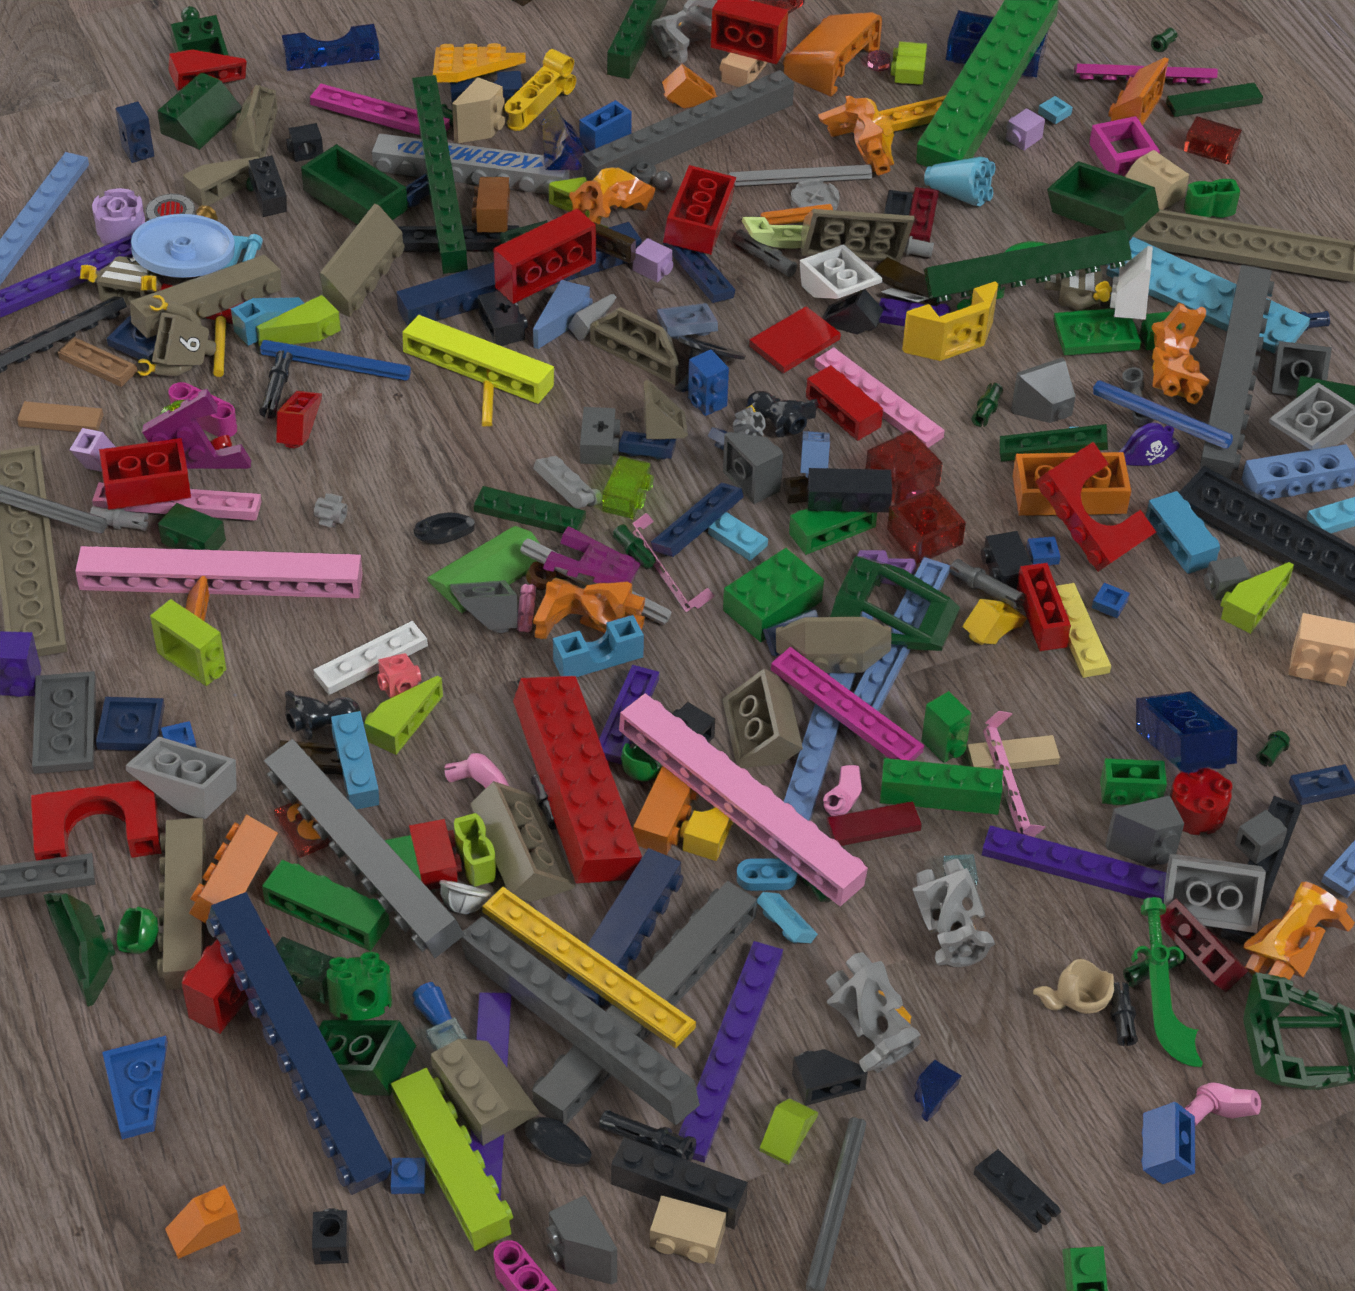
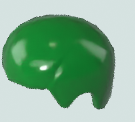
[621,743,663,781]
[116,907,159,954]

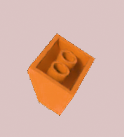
[1108,57,1169,125]

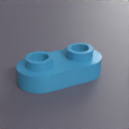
[736,858,798,891]

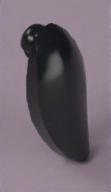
[414,512,475,544]
[525,1117,592,1167]

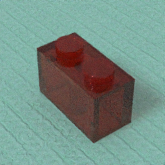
[1184,116,1242,165]

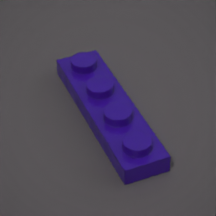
[599,665,659,764]

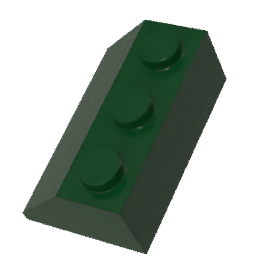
[157,72,242,150]

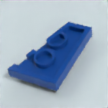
[102,1036,168,1139]

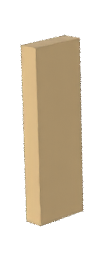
[967,735,1060,770]

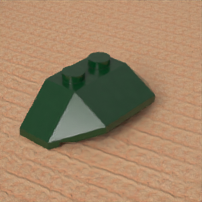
[43,893,116,1007]

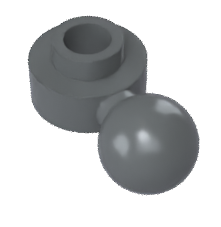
[632,162,673,191]

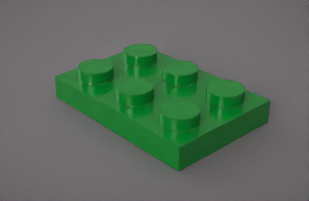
[1053,308,1141,355]

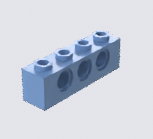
[1241,444,1355,500]

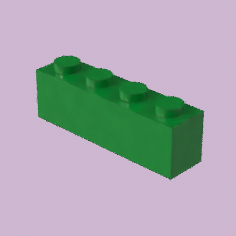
[880,758,1003,815]
[262,860,390,952]

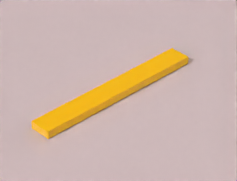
[482,887,696,1049]

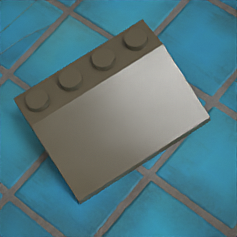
[801,209,914,263]

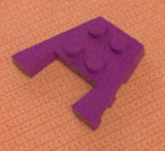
[142,389,251,469]
[543,526,640,583]

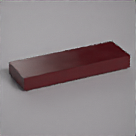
[909,187,939,243]
[827,801,922,846]

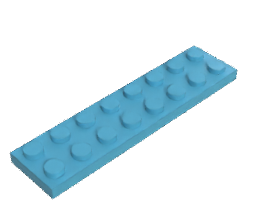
[1106,237,1310,353]

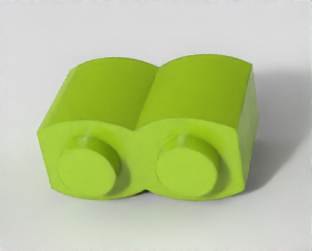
[891,41,927,85]
[454,813,496,887]

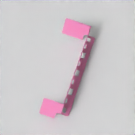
[632,513,715,612]
[983,711,1046,837]

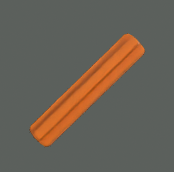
[761,204,833,225]

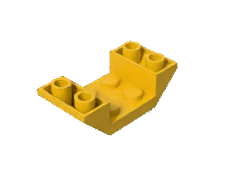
[902,281,998,361]

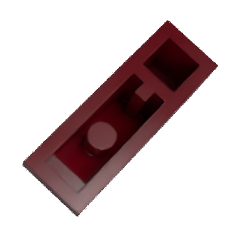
[1160,898,1248,992]

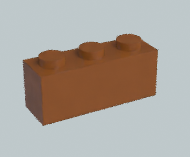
[472,177,510,232]

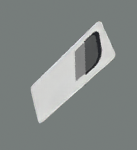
[881,288,929,302]

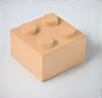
[1288,613,1355,687]

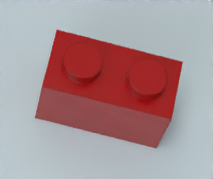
[409,819,462,890]

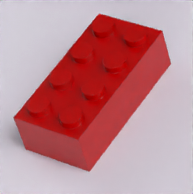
[663,165,737,255]
[494,208,596,304]

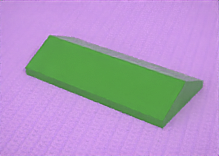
[427,526,540,613]

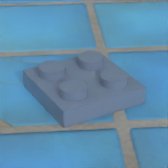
[657,303,718,339]

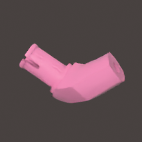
[444,753,509,789]
[823,765,862,816]
[1185,1083,1261,1126]

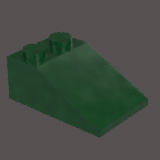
[319,1020,417,1096]

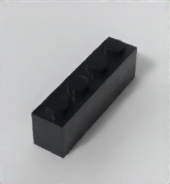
[611,1137,748,1230]

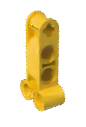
[505,49,576,131]

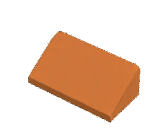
[185,576,210,621]

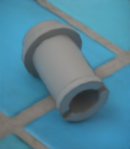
[904,236,934,258]

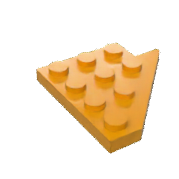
[433,43,526,82]

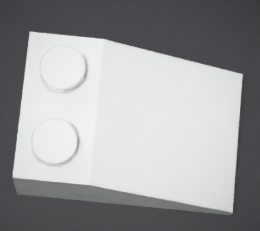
[800,244,882,299]

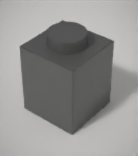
[1204,556,1251,600]
[1235,810,1287,864]

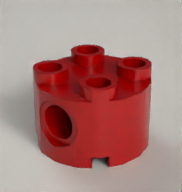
[1170,763,1233,835]

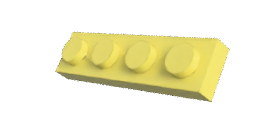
[1056,583,1111,678]

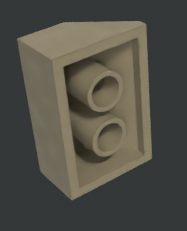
[722,669,803,768]
[431,1039,539,1145]

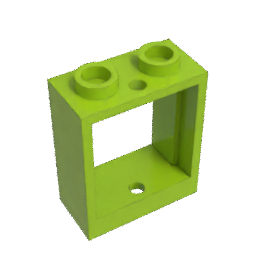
[150,599,227,686]

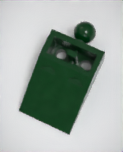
[171,6,229,56]

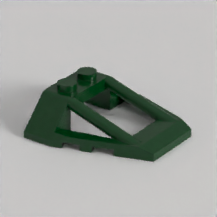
[830,556,960,651]
[1243,972,1355,1090]

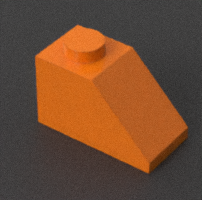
[662,64,717,108]
[165,1185,241,1259]

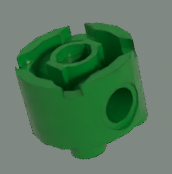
[327,952,392,1021]

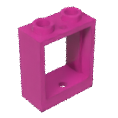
[1089,116,1160,177]

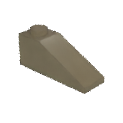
[183,156,259,206]

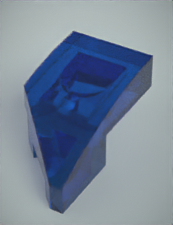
[914,1059,962,1122]

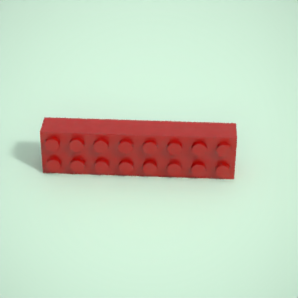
[513,676,642,884]

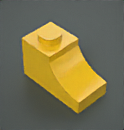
[962,599,1027,645]
[680,807,734,861]

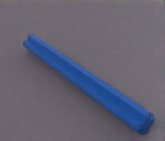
[260,340,411,381]
[1093,380,1233,449]

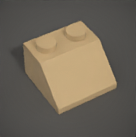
[452,77,505,143]
[1125,150,1189,210]

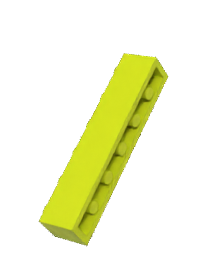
[402,315,554,404]

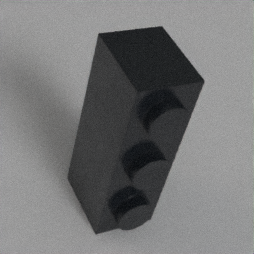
[807,468,892,513]

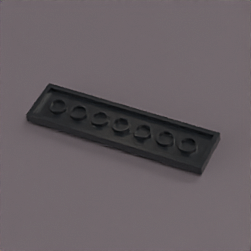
[1178,466,1355,601]

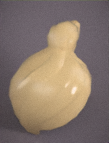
[1033,959,1114,1014]

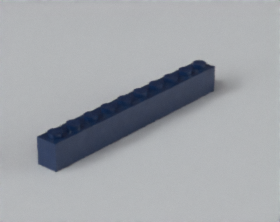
[396,221,642,326]
[206,892,392,1195]

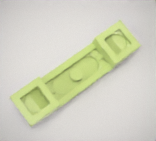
[742,217,803,249]

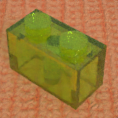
[602,456,654,519]

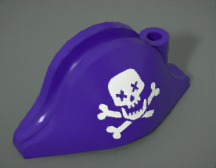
[1119,423,1180,466]

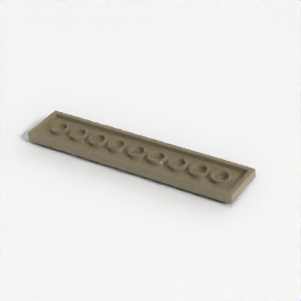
[1129,209,1355,282]
[0,445,68,657]

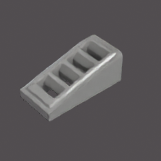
[568,294,617,341]

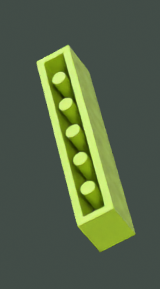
[391,1068,513,1251]

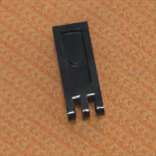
[973,1149,1061,1233]

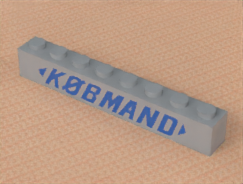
[372,134,569,194]

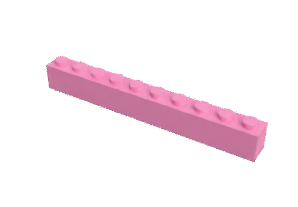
[75,546,363,598]
[619,693,868,906]

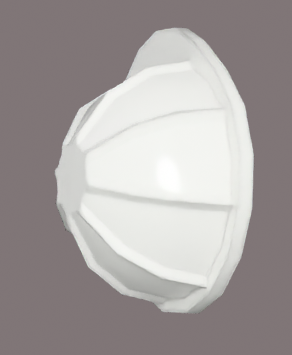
[439,880,491,914]

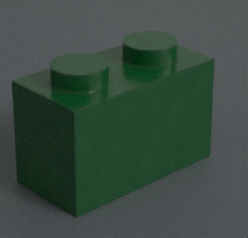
[158,503,226,550]

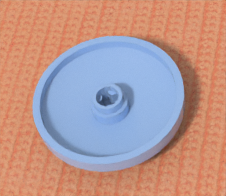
[131,214,235,278]

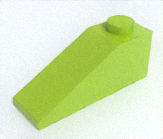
[256,295,341,346]
[1220,562,1294,634]
[364,676,443,755]

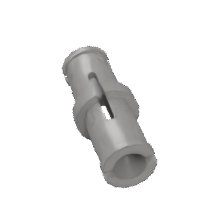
[90,506,148,531]

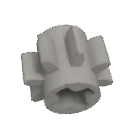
[733,407,765,436]
[314,493,347,528]

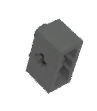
[580,407,620,465]

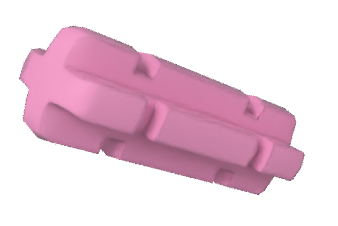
[517,584,536,633]

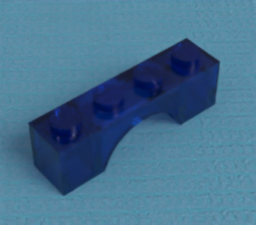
[281,24,380,71]

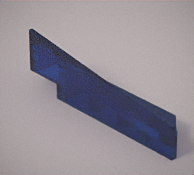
[542,107,585,170]

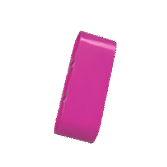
[168,382,237,437]
[494,1240,558,1291]

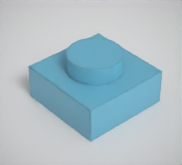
[1038,96,1073,124]

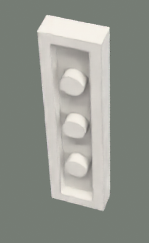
[313,621,428,695]

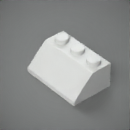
[1110,246,1153,319]

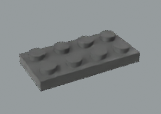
[32,671,96,774]

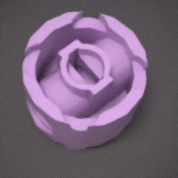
[92,188,145,245]

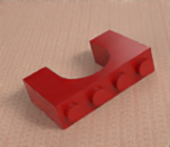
[1035,442,1156,572]
[31,780,162,861]

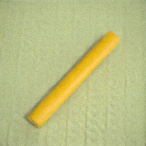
[213,316,226,377]
[482,368,494,426]

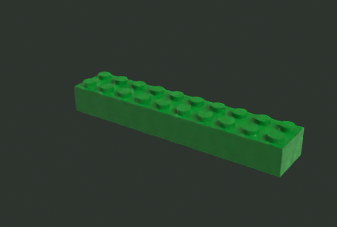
[916,0,1059,167]

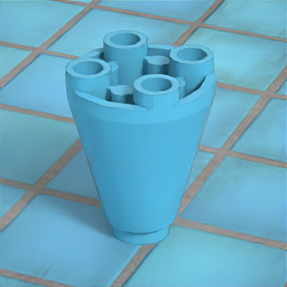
[924,157,995,206]

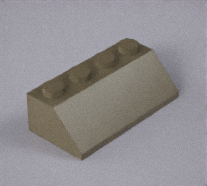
[320,204,404,317]
[471,781,576,902]

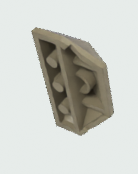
[232,85,278,158]
[590,307,679,385]
[776,617,891,673]

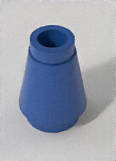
[412,982,453,1031]

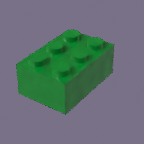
[723,548,824,643]

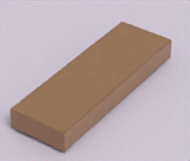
[58,337,137,387]
[17,401,104,432]

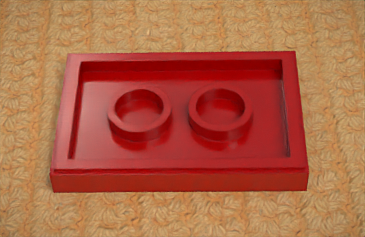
[749,306,841,374]

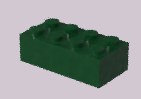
[301,144,408,225]
[1047,161,1160,239]

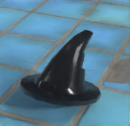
[674,336,746,393]

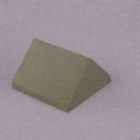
[644,379,688,439]

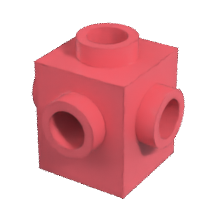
[377,653,421,698]

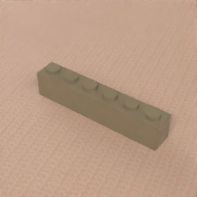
[130,254,281,338]
[157,818,206,990]

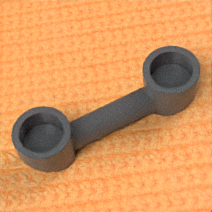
[1122,367,1154,426]

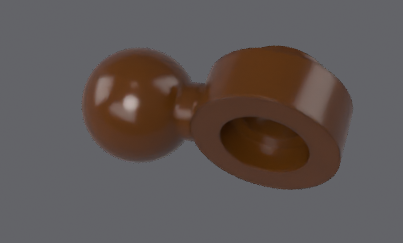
[526,561,569,590]

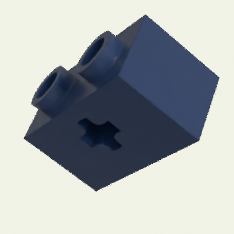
[115,101,155,163]

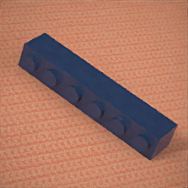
[565,848,684,1008]

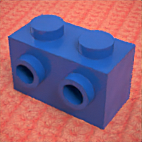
[579,100,632,151]
[688,350,729,416]
[1141,1102,1195,1184]

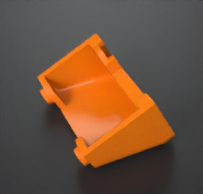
[783,12,882,97]

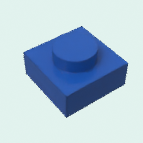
[1027,537,1060,565]
[1092,583,1130,618]
[161,721,197,748]
[391,1158,426,1194]

